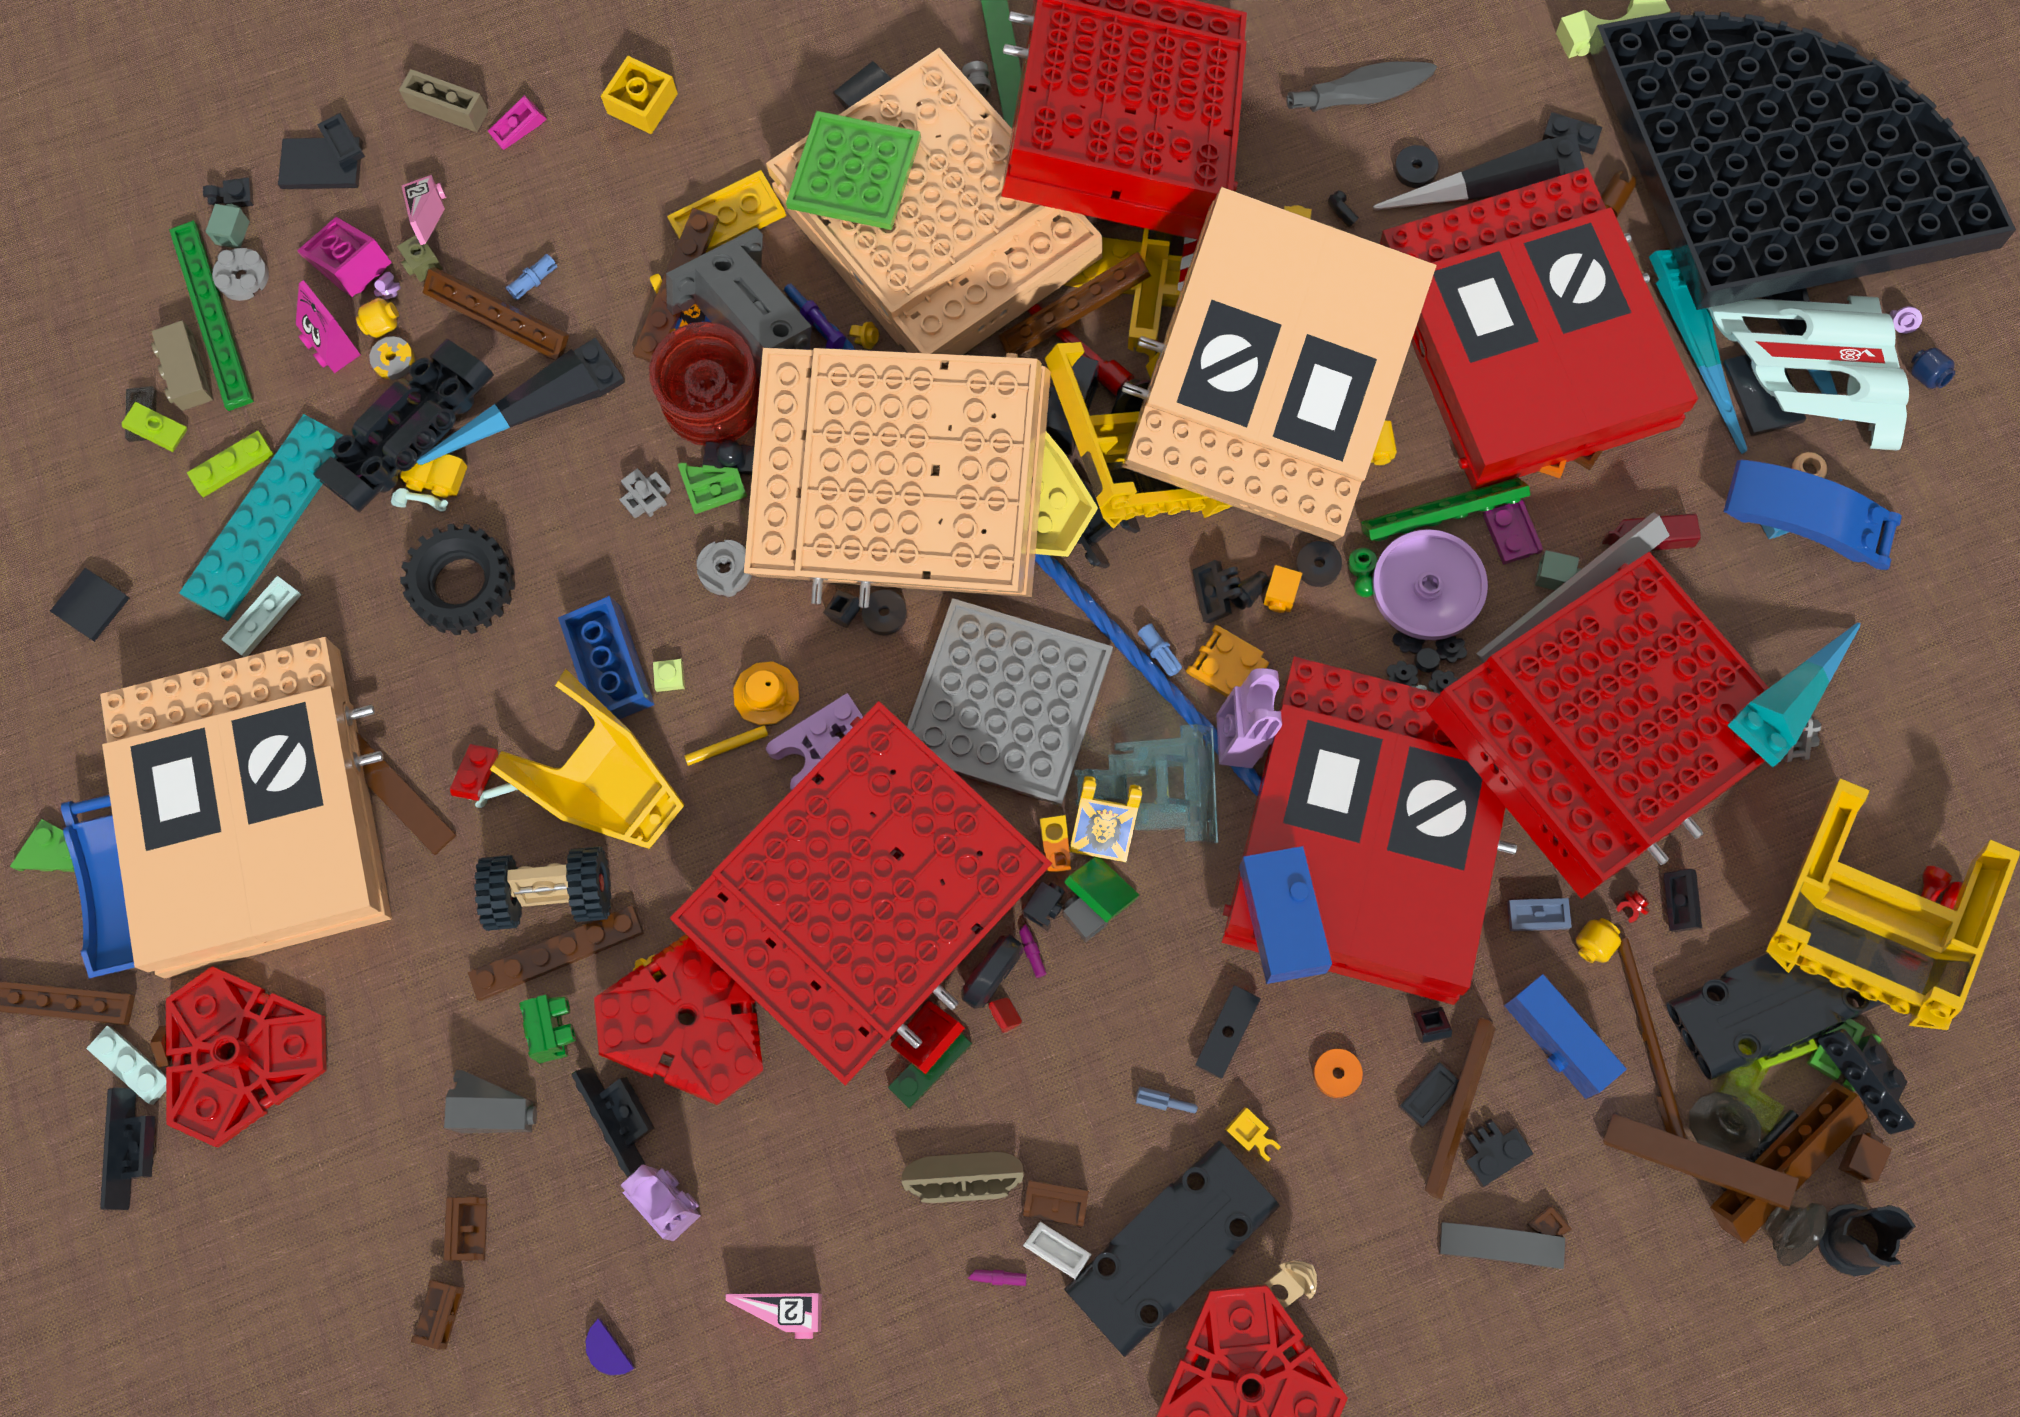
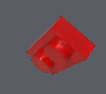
[450,744,498,801]

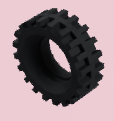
[400,524,515,635]

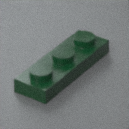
[888,1033,972,1109]

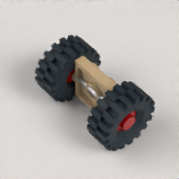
[474,846,611,931]

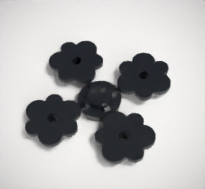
[1386,630,1467,694]

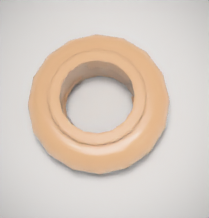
[1792,452,1827,478]

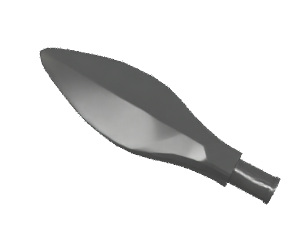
[1286,61,1437,112]

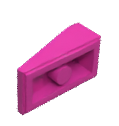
[488,95,547,150]

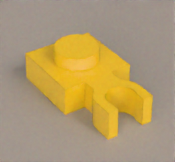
[1225,1107,1281,1162]

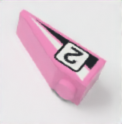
[402,175,446,245]
[726,1293,822,1339]

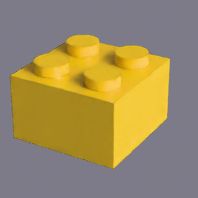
[601,56,678,134]

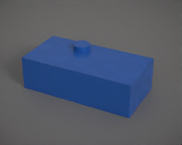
[558,596,655,720]
[1239,846,1332,984]
[1504,974,1627,1099]

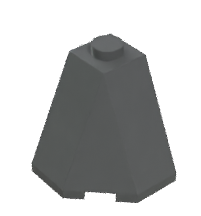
[444,1070,537,1134]

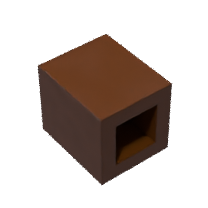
[1838,1133,1892,1184]

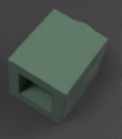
[205,204,250,248]
[1534,550,1581,590]

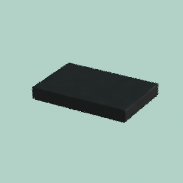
[278,137,363,189]
[1722,354,1807,437]

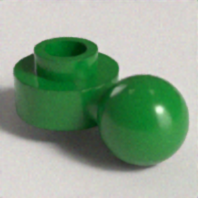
[1348,548,1377,598]

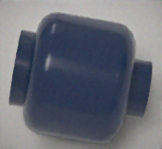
[1911,348,1955,389]

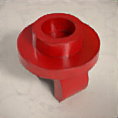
[1616,891,1650,923]

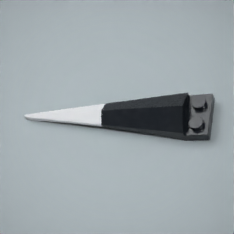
[1373,133,1585,211]

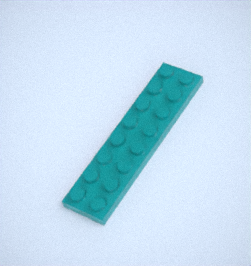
[179,414,344,621]

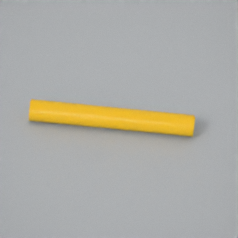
[684,725,769,766]

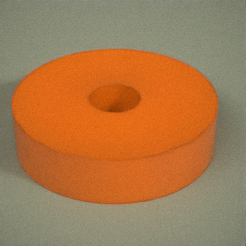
[1313,1049,1363,1098]

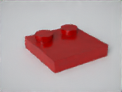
[890,1001,965,1074]

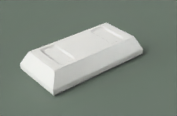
[1024,1222,1092,1279]

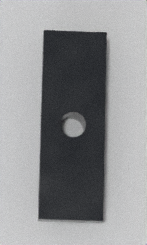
[1195,985,1261,1080]

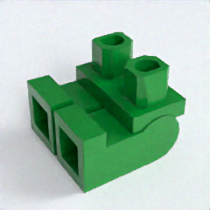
[519,994,576,1064]

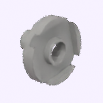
[212,248,269,301]
[697,540,752,597]

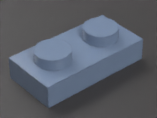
[1507,898,1572,931]

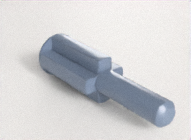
[1136,1086,1198,1114]

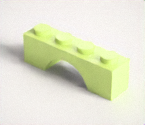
[1556,0,1671,58]

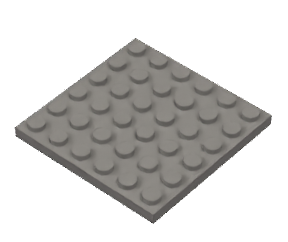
[907,598,1113,806]

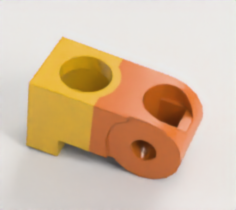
[1040,815,1071,873]

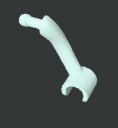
[391,488,448,512]
[469,783,528,808]

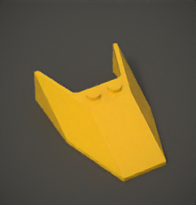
[490,669,684,849]

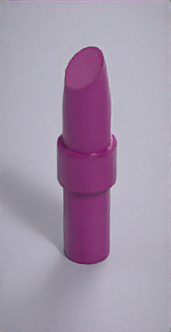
[1019,923,1047,978]
[968,1269,1027,1286]

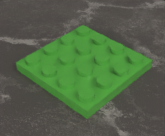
[786,111,921,230]

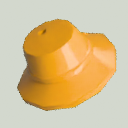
[733,661,799,726]

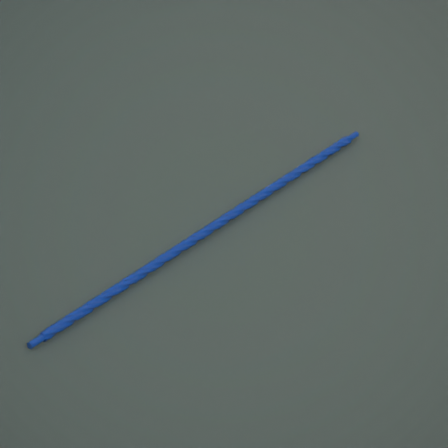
[784,283,1262,796]

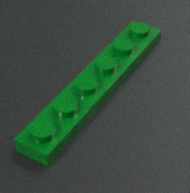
[1361,477,1530,541]

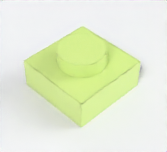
[653,659,685,692]

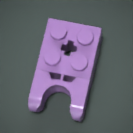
[1216,668,1282,768]
[766,693,863,790]
[621,1165,701,1241]

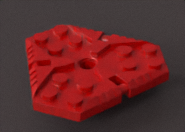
[594,934,763,1105]
[166,966,327,1148]
[1156,1284,1348,1417]

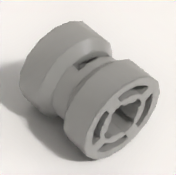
[962,61,992,97]

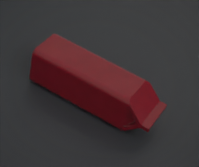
[1602,513,1701,551]

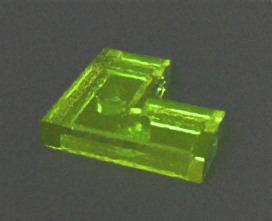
[1714,1048,1784,1133]

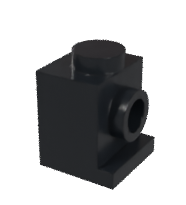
[1023,882,1065,931]

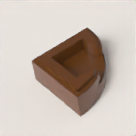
[150,1025,172,1067]
[1527,1204,1572,1236]

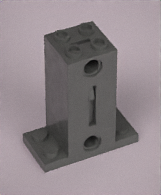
[666,227,812,378]

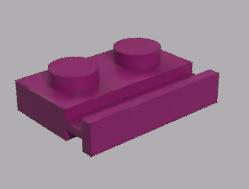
[1483,500,1543,565]

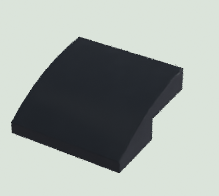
[833,61,892,109]
[50,568,130,642]

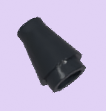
[1231,571,1270,610]

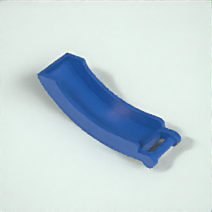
[1723,460,1902,570]
[61,794,135,978]

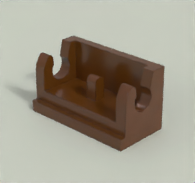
[1023,1180,1089,1226]
[444,1197,488,1261]
[411,1279,465,1350]

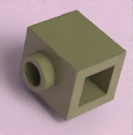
[397,235,443,282]

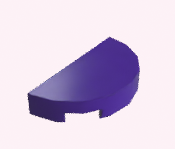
[586,1318,636,1375]

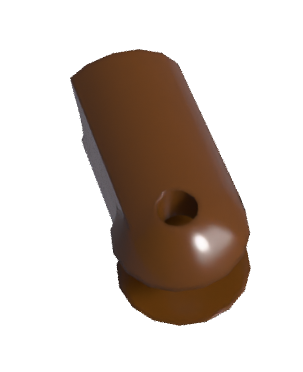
[1601,170,1636,218]

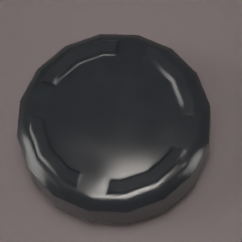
[961,934,1023,1009]

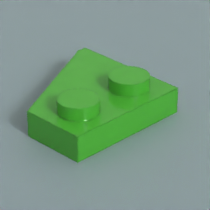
[678,463,747,514]
[10,819,75,872]

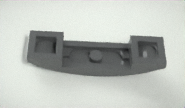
[1439,1222,1565,1269]

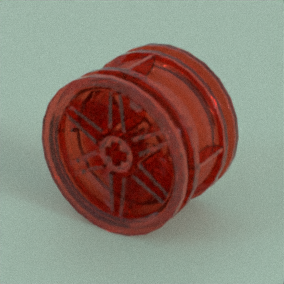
[649,322,760,446]

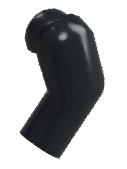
[1328,190,1359,227]

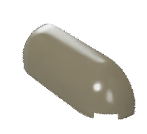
[902,1152,1023,1203]

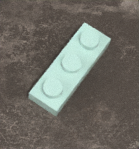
[221,576,301,657]
[86,1025,166,1105]

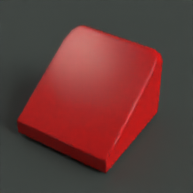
[988,998,1022,1033]

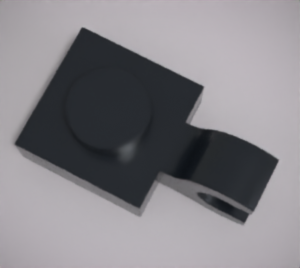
[203,178,254,207]

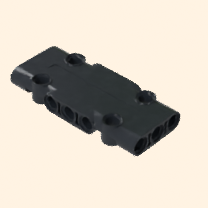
[313,339,494,513]
[1666,925,1897,1080]
[1064,1140,1280,1357]

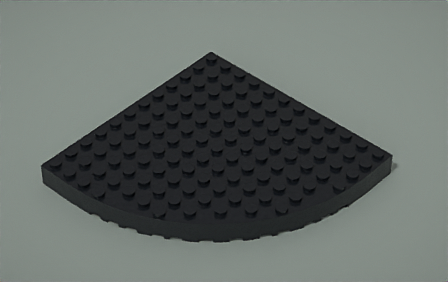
[1589,11,2016,310]

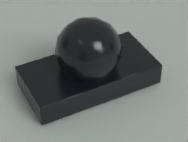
[702,440,755,475]

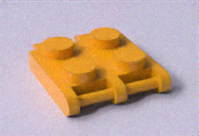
[1186,625,1269,697]

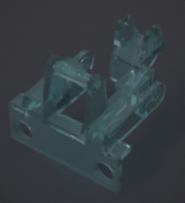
[1074,724,1218,843]

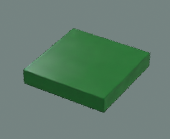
[1064,857,1139,923]

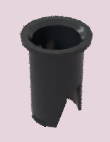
[1816,1204,1916,1276]

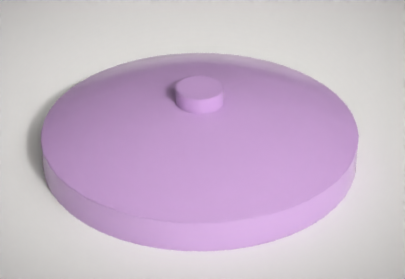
[1373,530,1488,640]

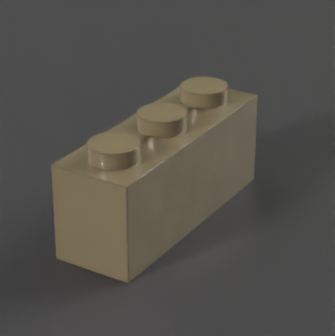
[399,69,488,132]
[151,320,213,411]

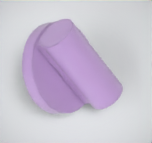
[374,272,401,299]
[1889,306,1922,334]

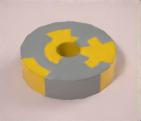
[369,336,415,380]

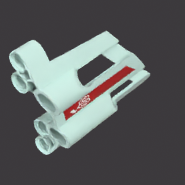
[1707,295,1909,450]

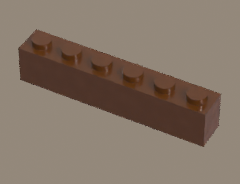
[1710,1081,1869,1244]

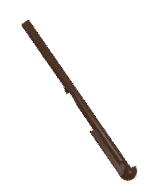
[1619,938,1687,1139]

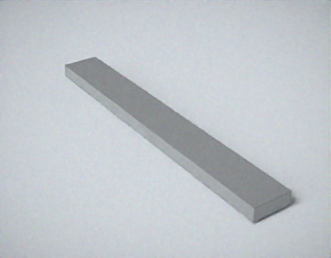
[1476,512,1670,663]

